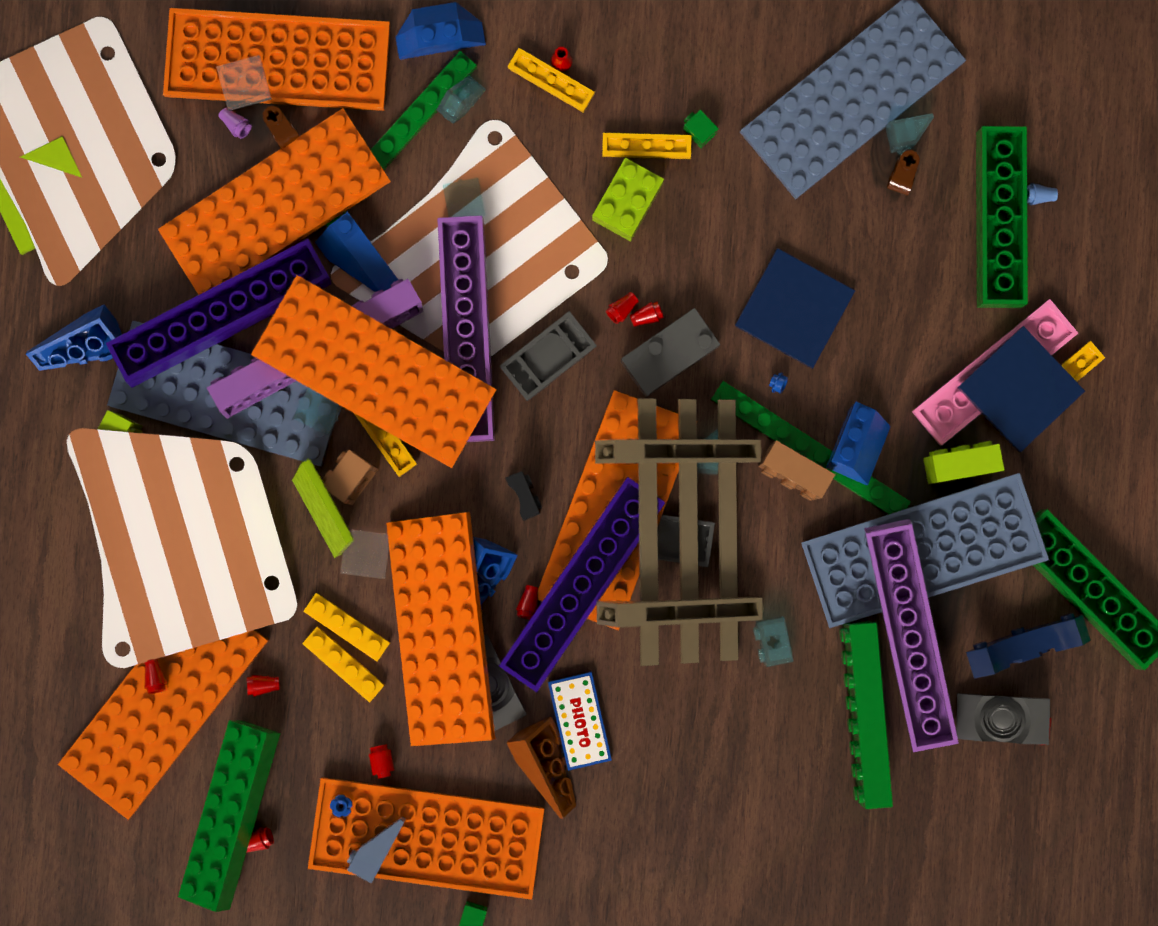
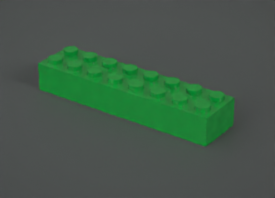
[976,126,1028,308]
[1033,509,1158,670]
[839,621,893,809]
[178,720,281,912]

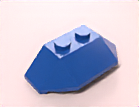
[395,2,486,60]

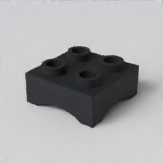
[505,471,542,521]

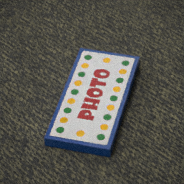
[548,672,612,770]

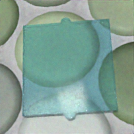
[443,178,486,217]
[293,387,342,436]

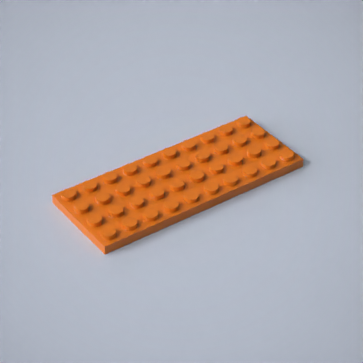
[163,8,391,111]
[158,108,391,295]
[251,275,497,468]
[538,390,697,631]
[386,512,496,746]
[58,629,269,820]
[308,777,544,899]

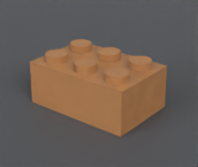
[758,440,835,501]
[322,450,379,505]

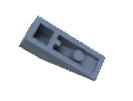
[347,816,406,883]

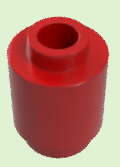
[368,744,395,779]

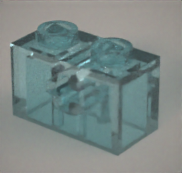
[753,616,794,667]

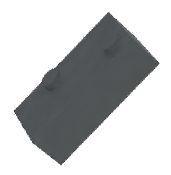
[620,308,720,398]

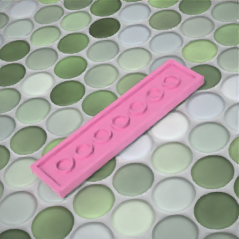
[912,299,1078,446]

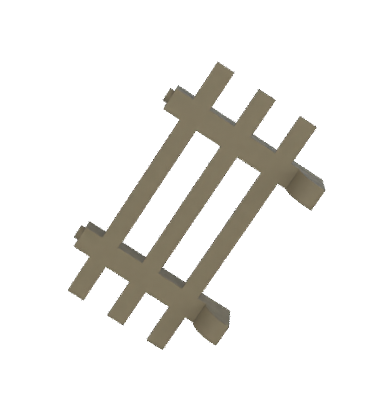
[595,399,764,666]

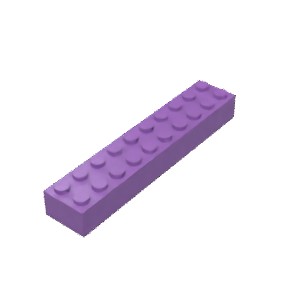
[437,215,495,442]
[207,279,423,419]
[864,519,959,752]

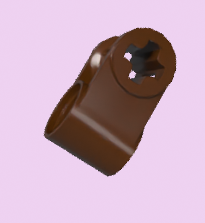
[263,106,300,149]
[887,150,920,196]

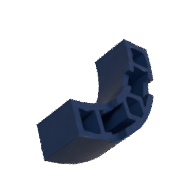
[966,613,1091,679]

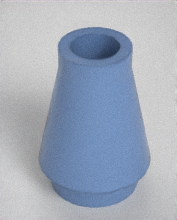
[1027,183,1058,205]

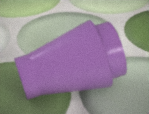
[219,107,252,139]

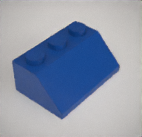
[826,402,891,486]

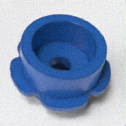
[769,372,788,394]
[330,795,353,817]

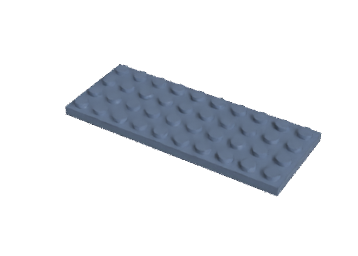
[740,0,966,200]
[107,321,340,467]
[801,473,1049,628]

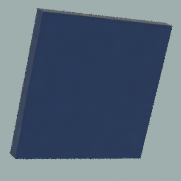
[735,248,855,369]
[957,326,1085,452]

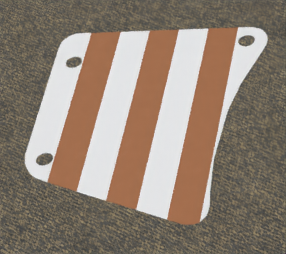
[0,17,176,286]
[331,120,608,356]
[67,428,297,668]

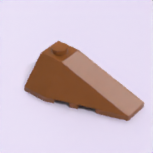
[506,717,576,819]

